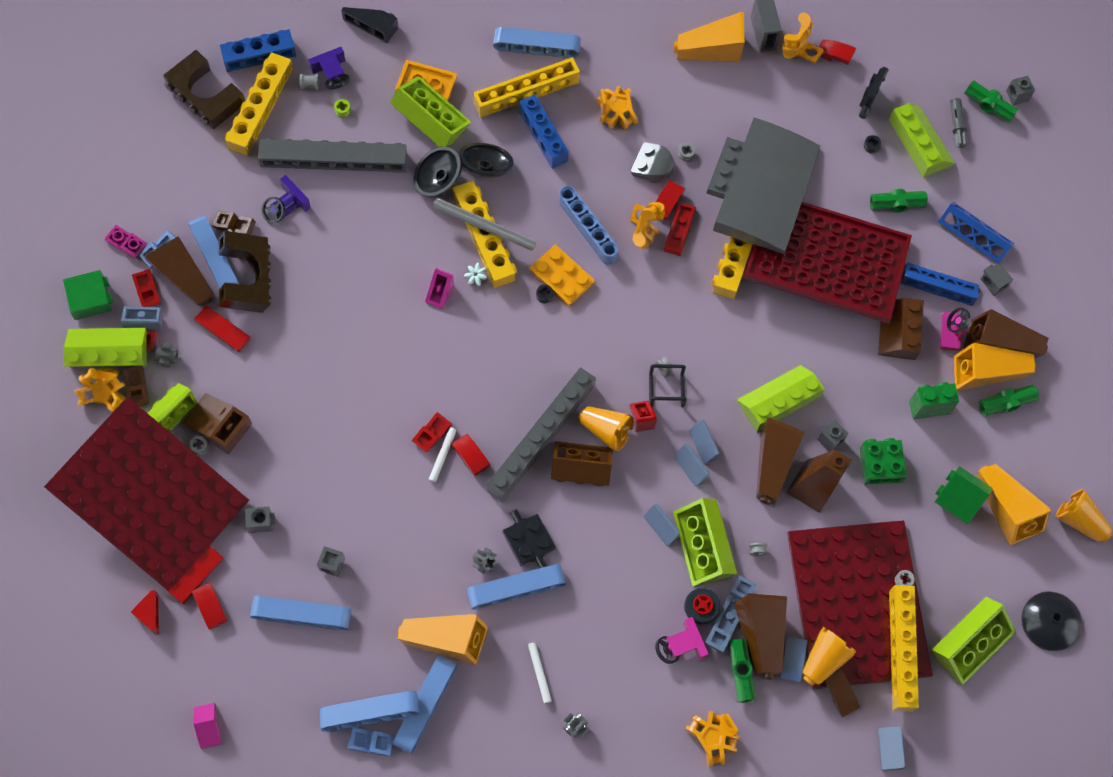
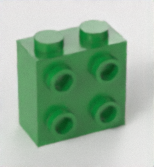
[63,270,114,320]
[909,382,960,419]
[860,438,907,485]
[935,466,993,524]

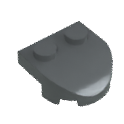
[631,142,675,183]

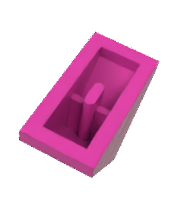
[425,268,454,309]
[193,703,222,749]

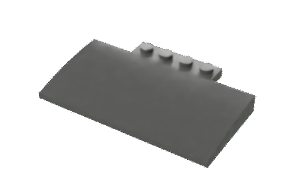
[706,117,820,254]

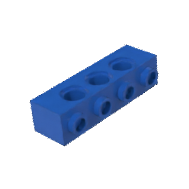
[220,29,296,72]
[519,95,569,169]

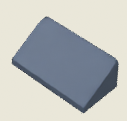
[121,306,162,331]
[689,420,719,464]
[674,443,709,486]
[644,503,681,546]
[878,726,905,770]

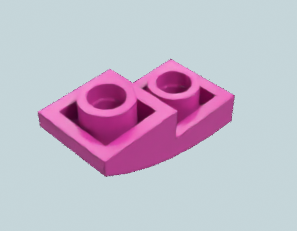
[105,225,147,258]

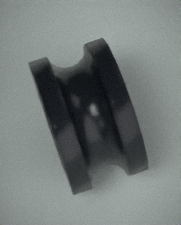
[864,135,881,153]
[536,284,553,303]

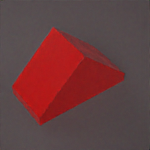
[630,401,657,432]
[131,590,159,635]

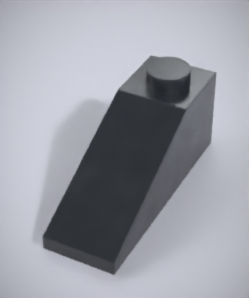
[341,7,399,43]

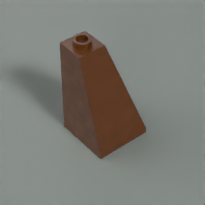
[144,236,215,306]
[962,309,1049,359]
[756,417,804,505]
[786,450,852,513]
[735,593,787,680]

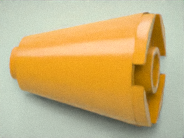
[578,406,634,451]
[1056,489,1112,542]
[802,627,856,686]

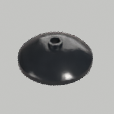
[459,143,513,178]
[413,147,462,198]
[1021,591,1082,651]

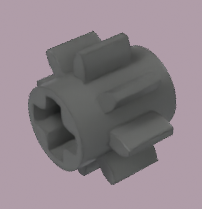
[155,343,179,368]
[472,547,497,574]
[563,712,588,738]

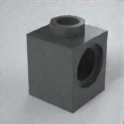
[1006,76,1035,105]
[981,263,1013,296]
[817,420,849,451]
[245,506,276,533]
[317,546,345,577]

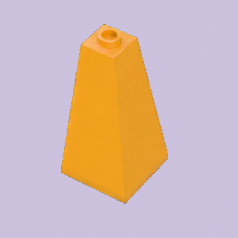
[673,12,744,62]
[954,343,1036,391]
[977,464,1051,545]
[397,614,488,665]

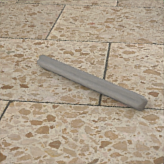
[434,198,536,251]

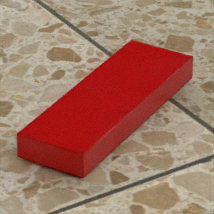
[663,202,696,257]
[194,305,251,353]
[167,546,224,605]

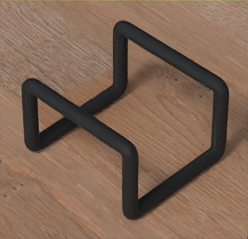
[649,364,687,407]

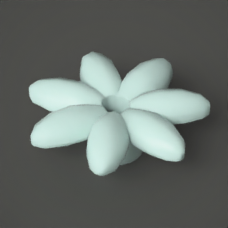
[464,263,487,286]

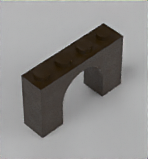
[163,50,245,130]
[219,231,271,313]

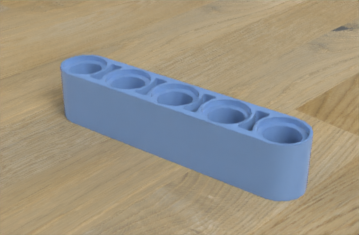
[493,27,581,58]
[559,186,618,264]
[188,215,239,289]
[466,564,566,610]
[250,596,351,630]
[393,654,458,754]
[320,691,419,732]

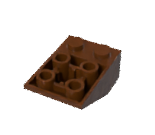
[182,393,252,454]

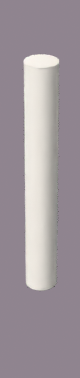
[429,427,457,483]
[528,642,552,704]

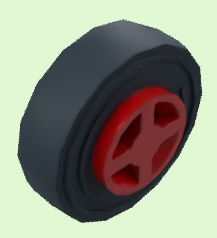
[684,588,720,624]

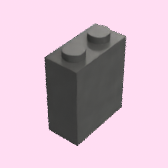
[751,0,782,52]

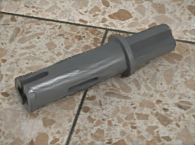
[950,98,967,148]

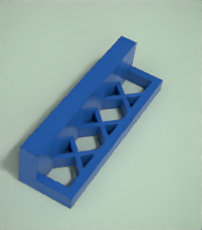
[938,202,1014,263]
[901,263,979,306]

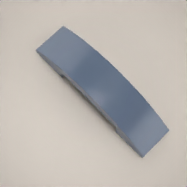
[705,575,757,653]

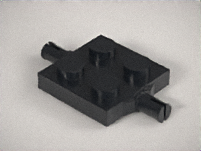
[859,67,889,119]
[502,509,556,568]

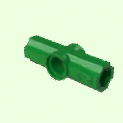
[964,80,1018,123]
[870,189,928,213]
[979,384,1039,417]
[728,639,756,703]

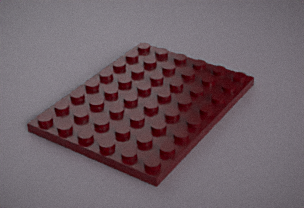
[743,202,912,324]
[44,396,249,591]
[787,520,933,689]

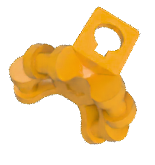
[782,12,823,63]
[596,86,638,130]
[630,202,665,249]
[74,367,125,412]
[685,710,740,767]

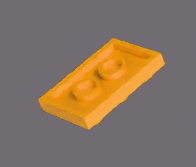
[395,60,457,101]
[529,244,595,307]

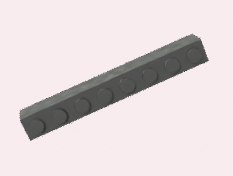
[258,138,407,173]
[487,367,596,502]

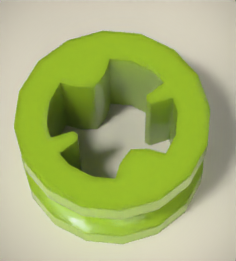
[334,99,351,118]

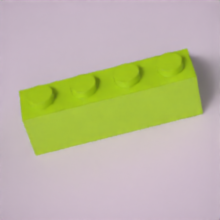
[390,76,472,147]
[889,103,955,178]
[64,328,147,367]
[736,365,824,432]
[148,383,198,432]
[673,498,737,587]
[932,597,1016,685]

